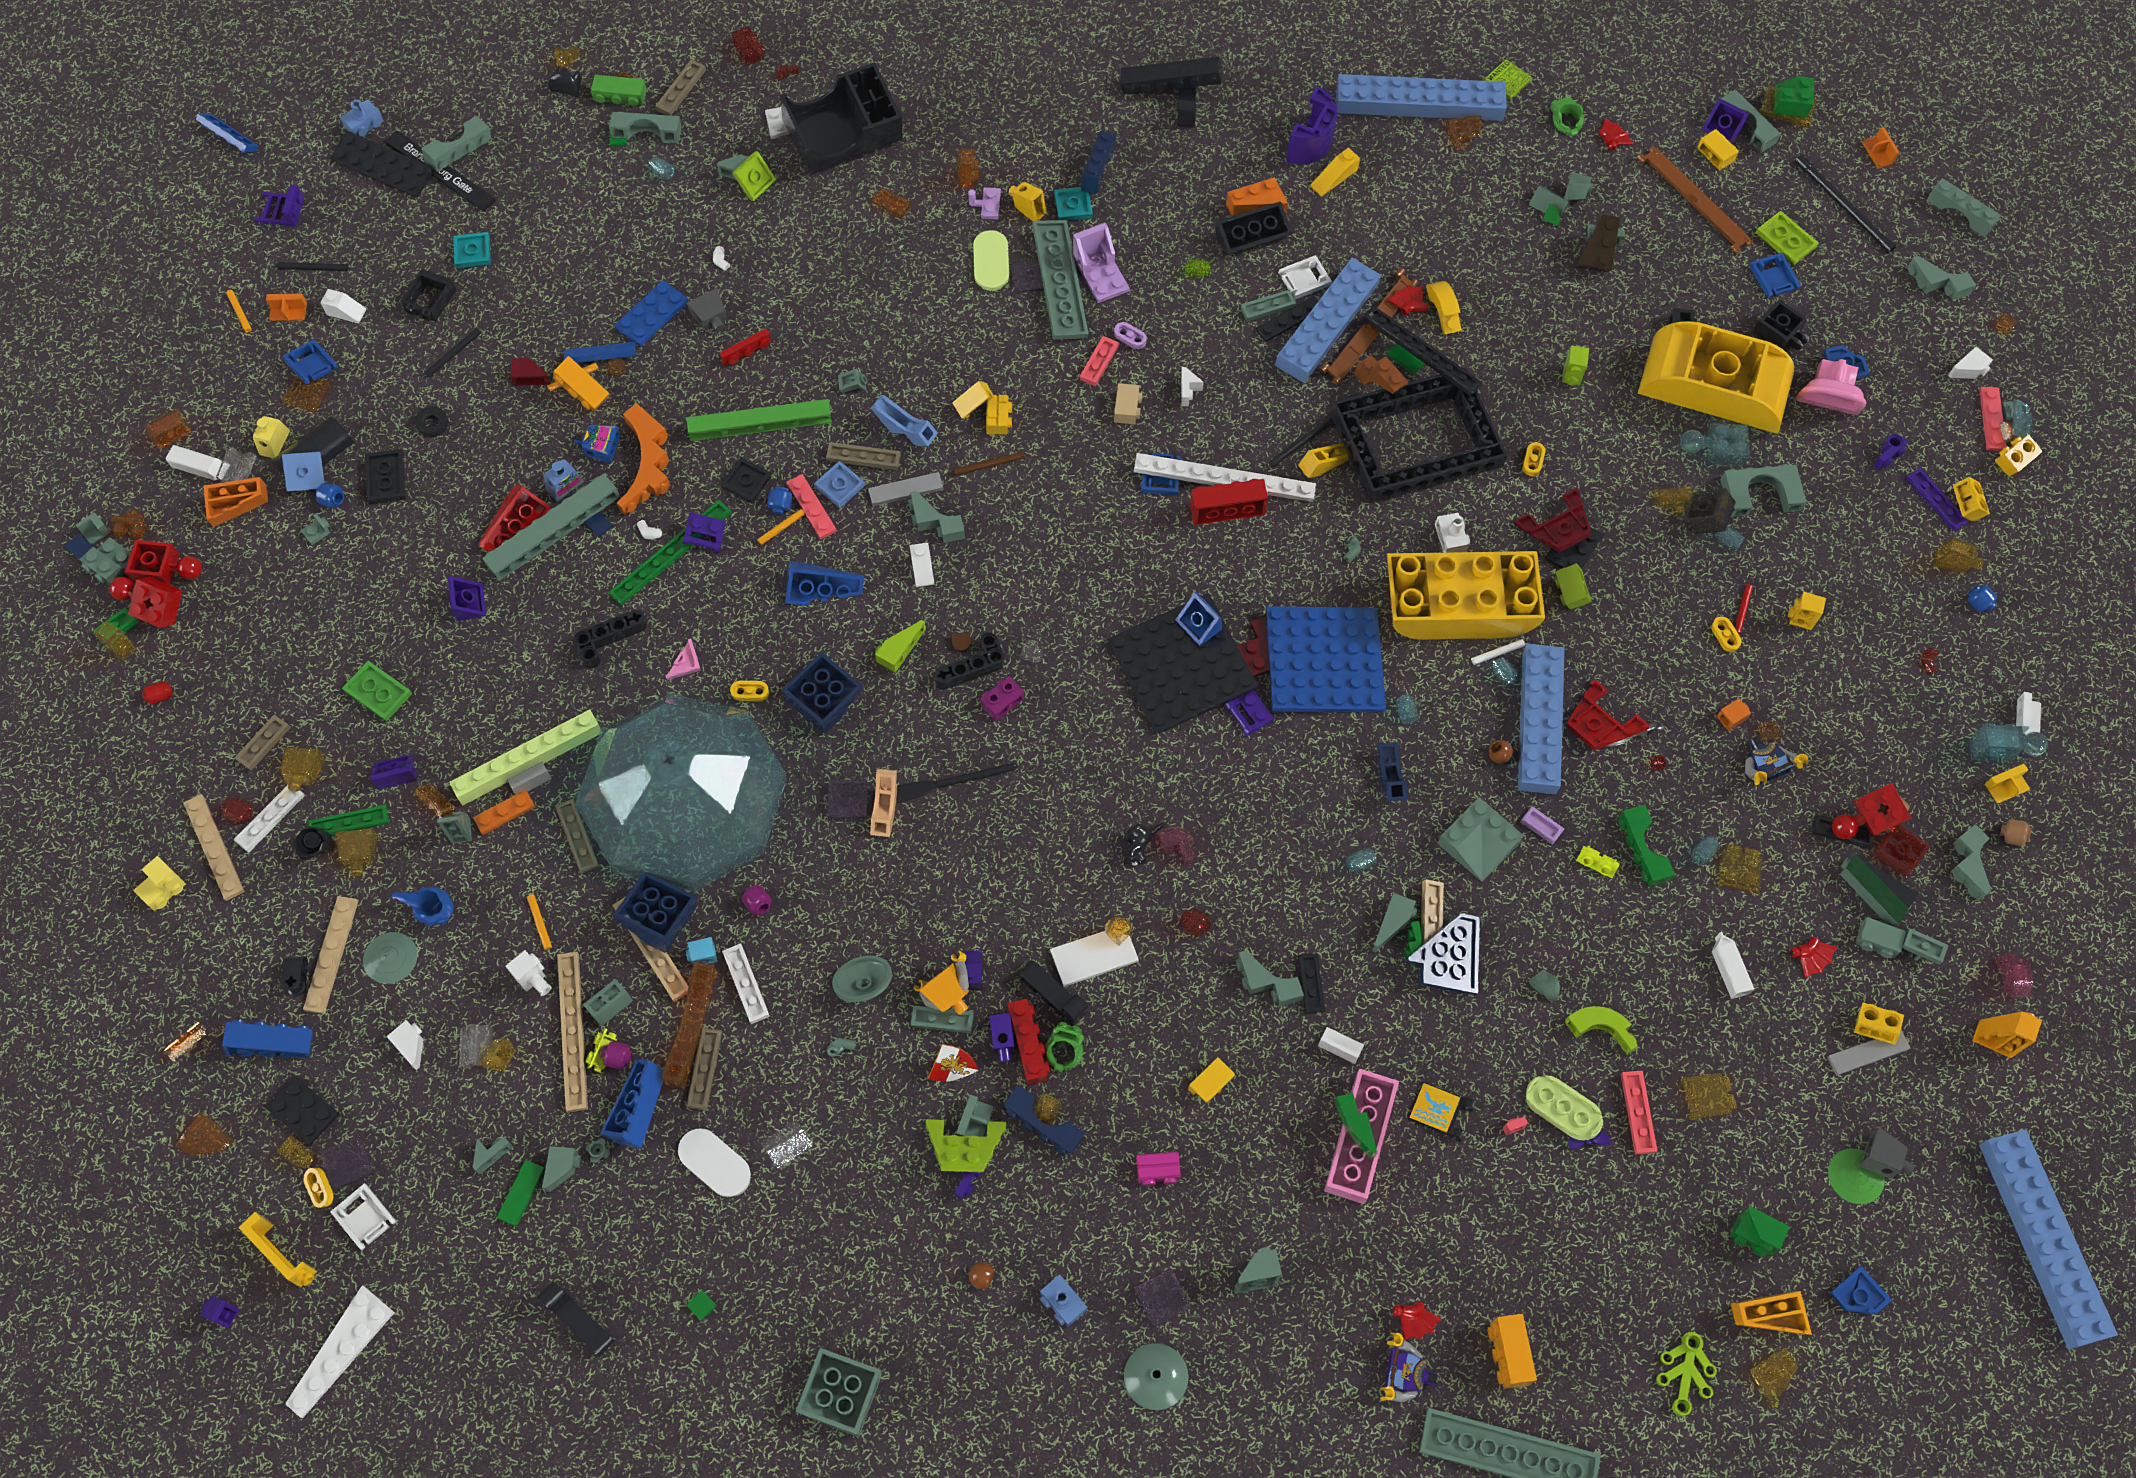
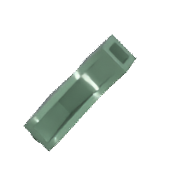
[1908,256,1976,301]
[908,491,965,543]
[1951,824,1991,901]
[1236,951,1304,1007]

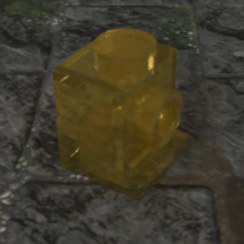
[1105,914,1133,946]
[480,1038,517,1071]
[1035,1092,1062,1125]
[276,1135,315,1170]

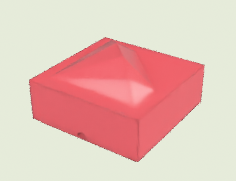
[1503,1116,1528,1135]

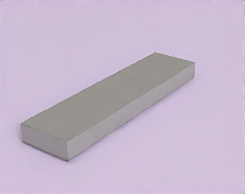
[868,472,943,506]
[1827,1030,1911,1076]

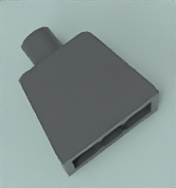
[687,289,727,332]
[1859,1127,1915,1179]

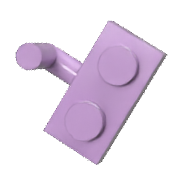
[968,188,1001,219]

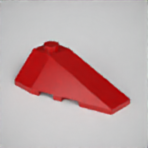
[478,483,551,552]

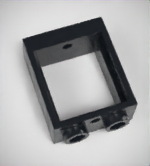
[401,269,456,322]

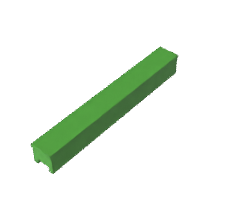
[686,399,832,441]

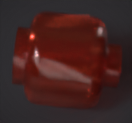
[221,796,253,825]
[1180,907,1211,937]

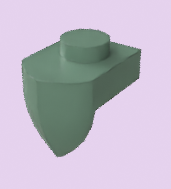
[1529,969,1560,1001]

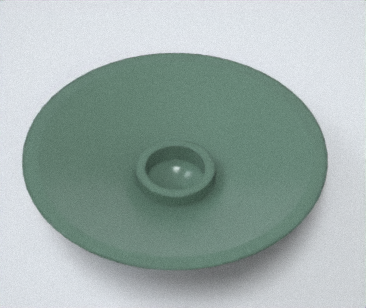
[363,932,418,984]

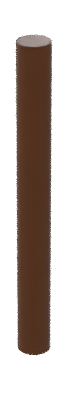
[954,451,1025,476]

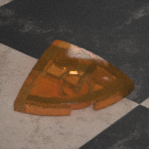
[1445,116,1481,150]
[175,1112,235,1156]

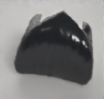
[549,66,582,98]
[293,826,335,860]

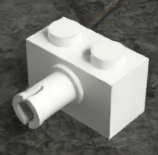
[1435,513,1470,553]
[506,950,551,996]

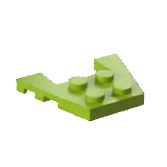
[926,1119,1006,1172]

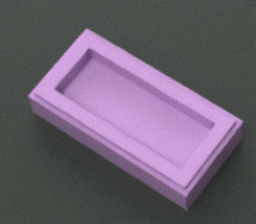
[1520,806,1564,845]

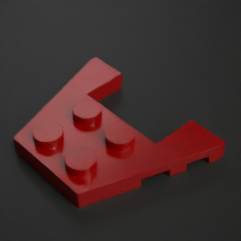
[1566,679,1649,750]

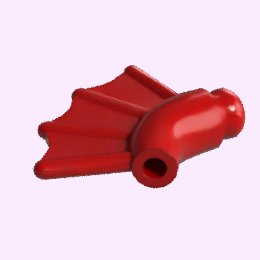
[1598,118,1633,151]
[1387,285,1429,315]
[1790,937,1838,978]
[1392,1301,1442,1340]

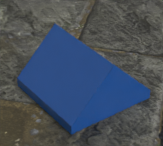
[1175,592,1222,646]

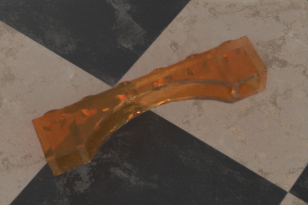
[661,962,718,1089]

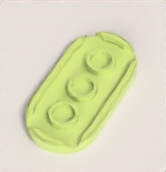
[973,230,1009,291]
[1526,1076,1603,1140]

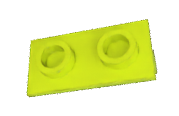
[1576,846,1620,878]
[585,1029,617,1073]

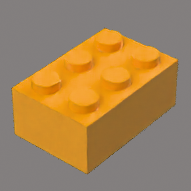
[1488,1314,1537,1389]

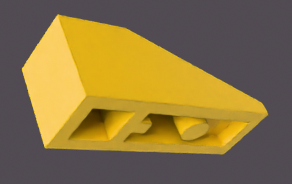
[1310,148,1360,197]
[1298,443,1350,478]

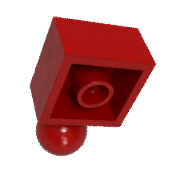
[125,540,202,585]
[109,577,182,628]
[1832,783,1911,839]

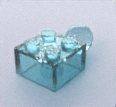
[1680,422,1750,466]
[1969,723,2048,762]

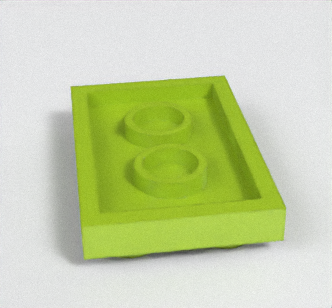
[1756,211,1819,265]

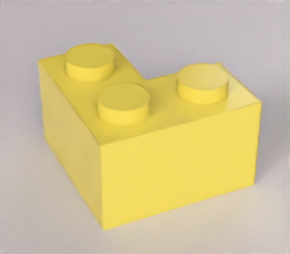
[133,856,186,911]

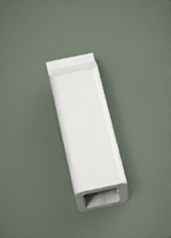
[166,445,229,481]
[1712,932,1754,999]

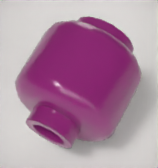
[742,885,772,915]
[600,1041,633,1070]

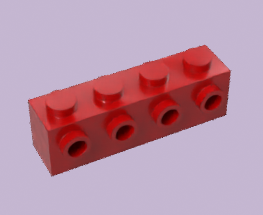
[1008,999,1050,1086]

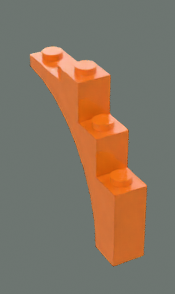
[617,403,670,515]

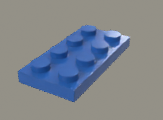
[614,280,689,347]

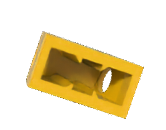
[1009,182,1047,221]

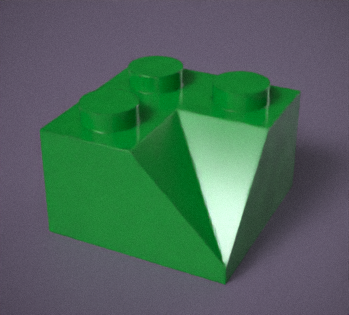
[1773,76,1814,118]
[1729,1206,1790,1257]

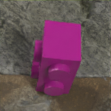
[980,676,1025,721]

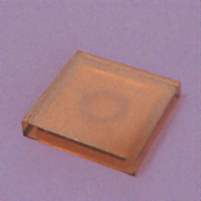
[282,375,331,413]

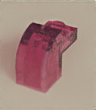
[1157,826,1195,867]
[1995,954,2033,998]

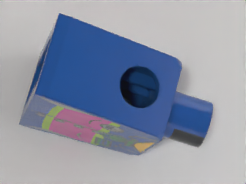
[574,425,621,463]

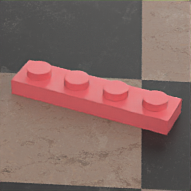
[1979,387,2007,451]
[786,474,837,540]
[1621,1071,1658,1155]

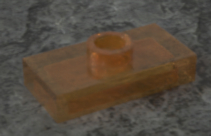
[873,187,911,218]
[414,784,456,818]
[165,1022,207,1061]

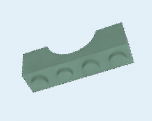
[1721,90,1780,153]
[609,112,682,143]
[421,116,491,172]
[1927,178,2001,237]

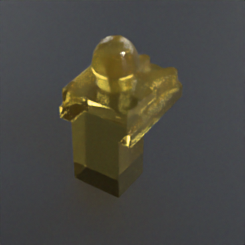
[553,45,580,68]

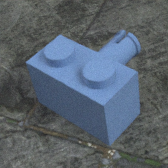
[340,99,384,137]
[1040,1274,1087,1327]

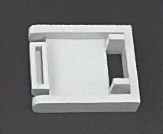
[1278,255,1332,300]
[331,1183,396,1250]

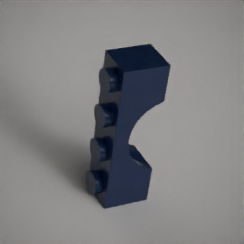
[1081,130,1117,194]
[1004,1085,1085,1157]

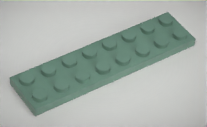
[1032,220,1089,340]
[1419,1408,1601,1478]

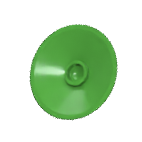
[1828,1148,1885,1204]

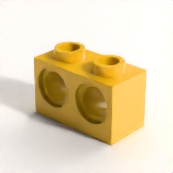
[1995,435,2042,476]
[1953,477,1990,521]
[1788,592,1826,630]
[1854,1003,1904,1045]

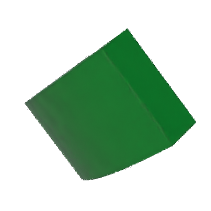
[1404,921,1421,967]

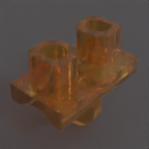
[110,508,150,539]

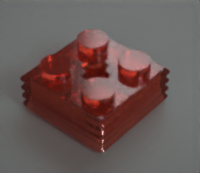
[1873,824,1930,878]

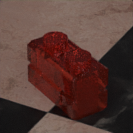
[731,26,765,66]

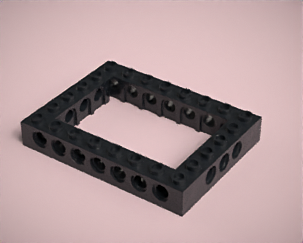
[1330,368,1508,503]

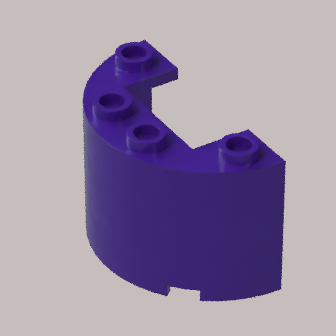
[1286,86,1337,164]

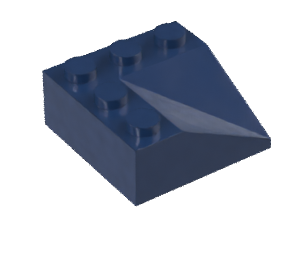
[782,652,863,734]
[613,872,697,953]

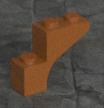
[1354,355,1408,394]

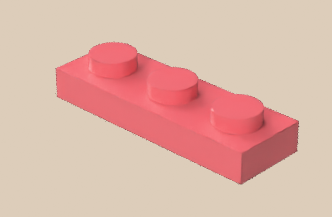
[1080,336,1119,387]

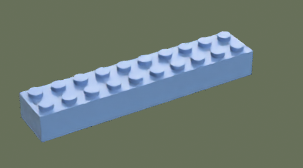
[1336,74,1507,121]
[1979,1129,2118,1350]

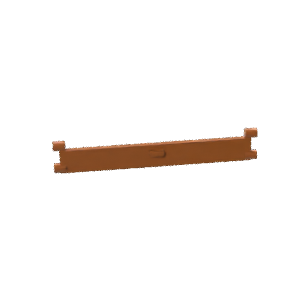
[1636,146,1753,254]
[1319,268,1418,385]

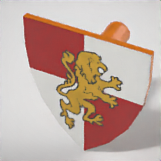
[928,1044,978,1082]

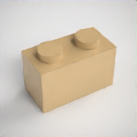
[1114,383,1142,424]

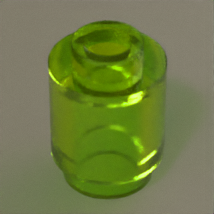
[1185,259,1210,277]

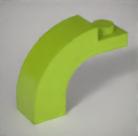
[1564,1006,1638,1055]

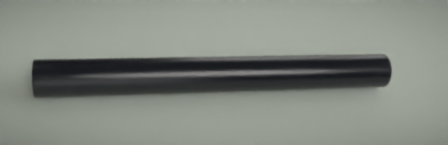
[277,262,349,271]
[424,328,481,378]

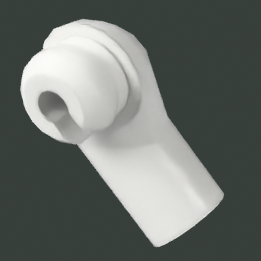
[713,246,730,271]
[637,520,662,540]

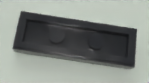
[1812,815,1874,849]
[1297,953,1325,1014]

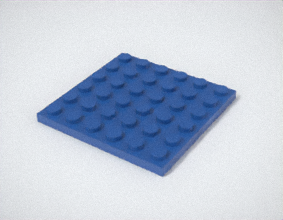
[1265,606,1386,712]

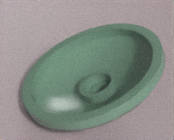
[832,956,892,1002]
[1124,1343,1188,1410]

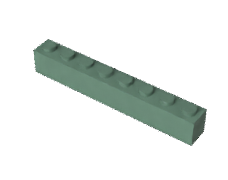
[482,473,620,581]

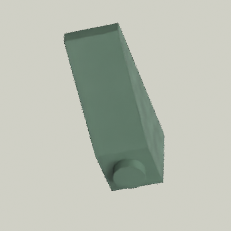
[437,812,472,844]
[1372,893,1417,952]

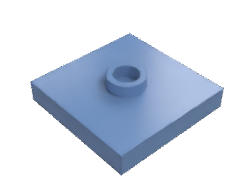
[282,452,324,492]
[814,461,866,508]

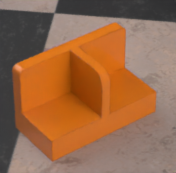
[1862,127,1899,168]
[266,293,307,321]

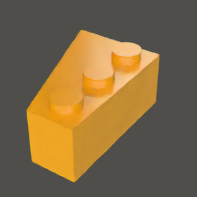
[552,356,609,411]
[1972,1011,2042,1058]
[1730,1291,1812,1335]

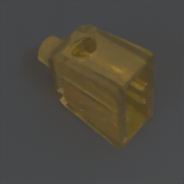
[1934,536,1984,573]
[281,748,325,792]
[335,828,378,876]

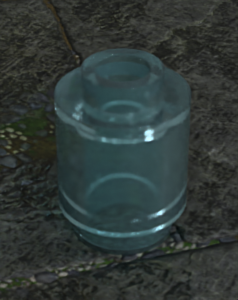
[649,157,675,181]
[1715,525,1745,550]
[1491,657,1518,686]
[1396,694,1418,724]
[1691,836,1720,865]
[1346,848,1377,873]

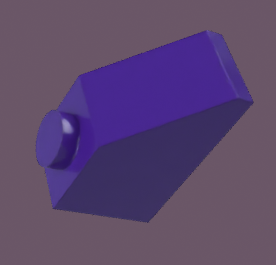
[961,950,983,990]
[200,1295,240,1329]

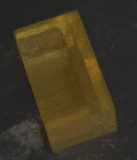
[93,621,137,662]

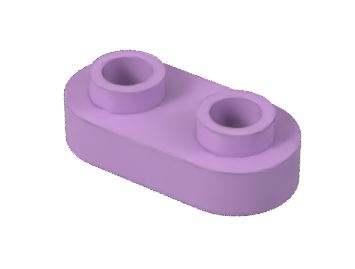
[1114,322,1147,349]

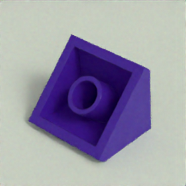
[1702,98,1749,144]
[447,576,486,621]
[370,754,417,790]

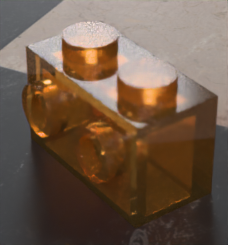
[957,149,979,188]
[145,408,192,450]

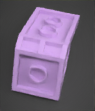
[1073,223,1130,303]

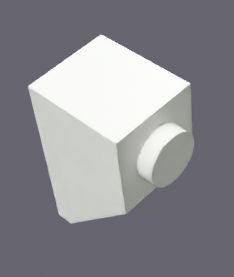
[321,289,366,323]
[1948,347,1993,379]
[910,543,934,587]
[387,1020,424,1070]

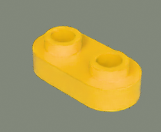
[1522,442,1545,477]
[1711,617,1741,652]
[730,681,769,701]
[304,1168,333,1208]

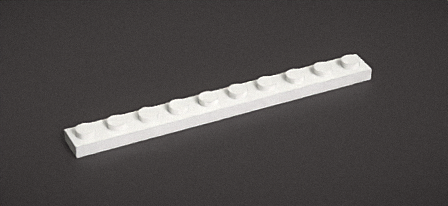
[1134,453,1316,502]

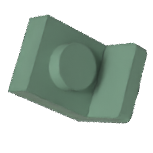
[838,369,867,393]
[300,513,331,545]

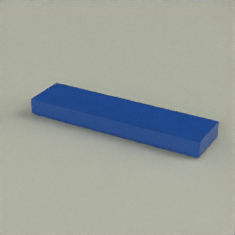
[564,342,636,363]

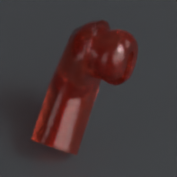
[775,65,798,80]
[1921,648,1938,675]

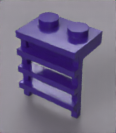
[254,184,304,227]

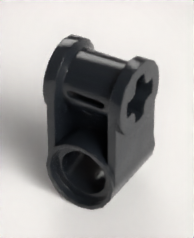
[281,956,308,996]

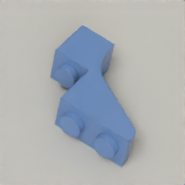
[871,395,938,446]

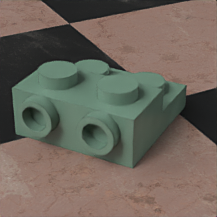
[79,537,131,585]

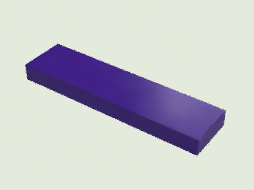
[1905,468,1969,531]

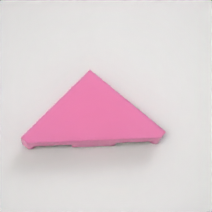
[666,639,701,680]

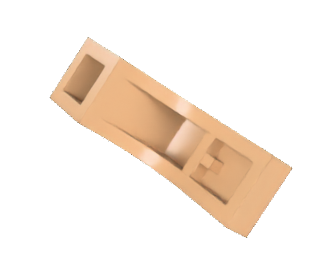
[870,769,897,837]

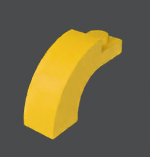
[1426,281,1462,335]

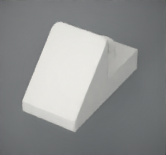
[1181,367,1203,406]

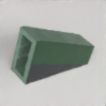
[1840,853,1918,927]

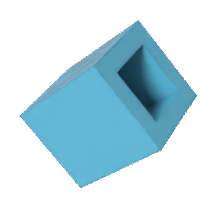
[686,937,718,967]

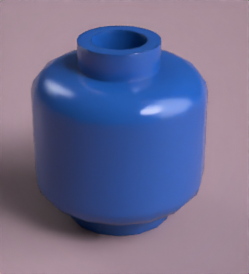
[315,483,344,508]
[767,486,792,515]
[1967,584,1997,612]

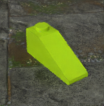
[875,620,926,673]

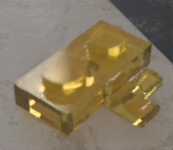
[1653,486,1695,518]

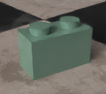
[1855,917,1906,958]

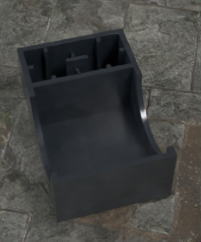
[780,62,902,174]

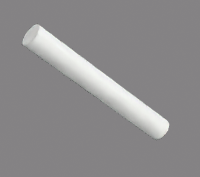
[1471,639,1525,665]

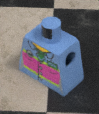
[544,459,585,502]

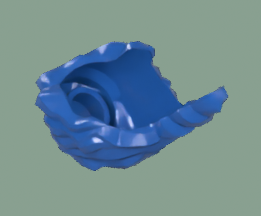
[391,887,454,926]

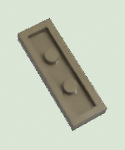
[235,715,291,771]

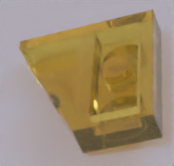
[1749,1348,1798,1407]

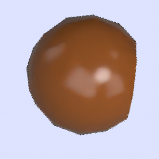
[1488,740,1513,764]
[969,1262,995,1290]

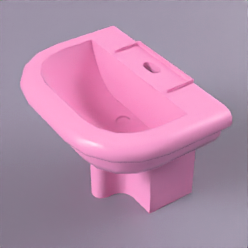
[1795,359,1867,415]

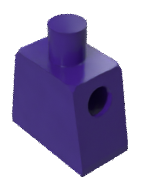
[989,1013,1014,1062]

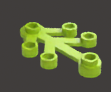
[1656,1332,1717,1416]

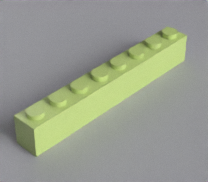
[449,710,602,806]

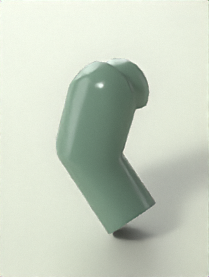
[1343,536,1361,563]
[827,1038,856,1057]

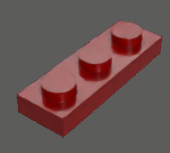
[720,328,771,367]

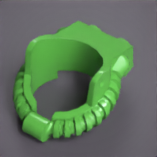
[1550,97,1584,136]
[1044,1022,1084,1073]

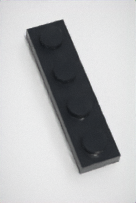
[1256,296,1318,342]

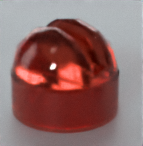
[1650,754,1666,771]

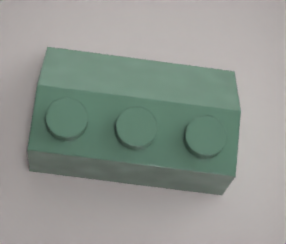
[1234,1247,1282,1294]

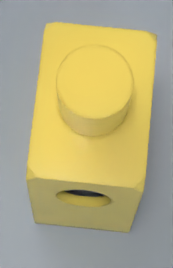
[253,416,290,458]

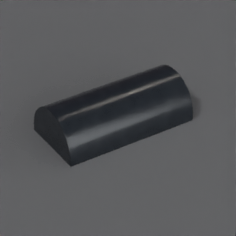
[1215,201,1292,255]
[272,416,354,474]

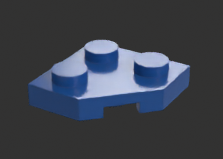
[1823,345,1870,379]
[1829,1266,1892,1315]

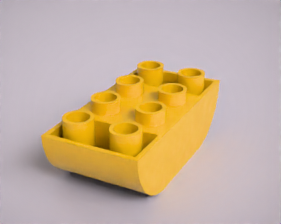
[1637,321,1794,434]
[1387,551,1545,640]

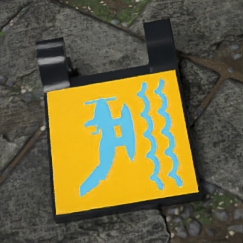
[1408,1082,1476,1142]

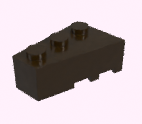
[1574,215,1620,272]

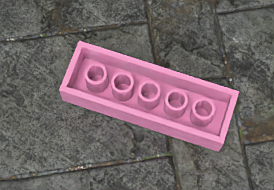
[1324,1069,1399,1204]

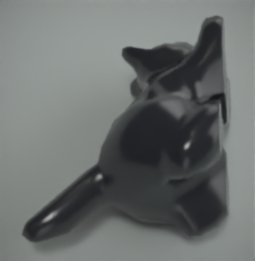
[1123,823,1165,866]

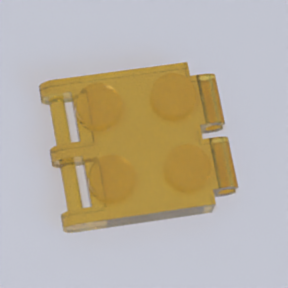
[1718,844,1763,894]
[1680,1073,1737,1120]

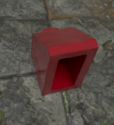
[510,357,550,386]

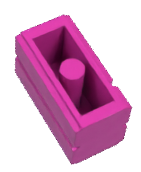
[1136,1152,1181,1186]

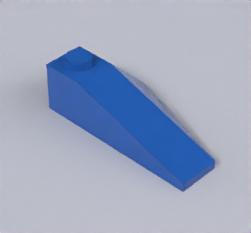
[785,561,864,605]

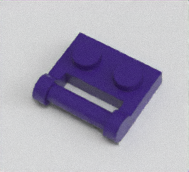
[682,512,726,553]
[1224,691,1274,736]

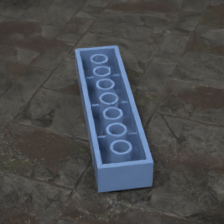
[1275,258,1381,383]
[1518,644,1565,794]

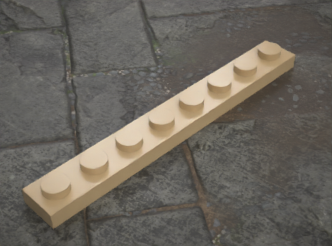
[557,952,588,1113]

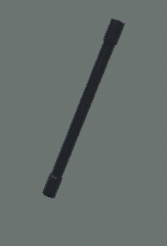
[1794,154,1896,253]

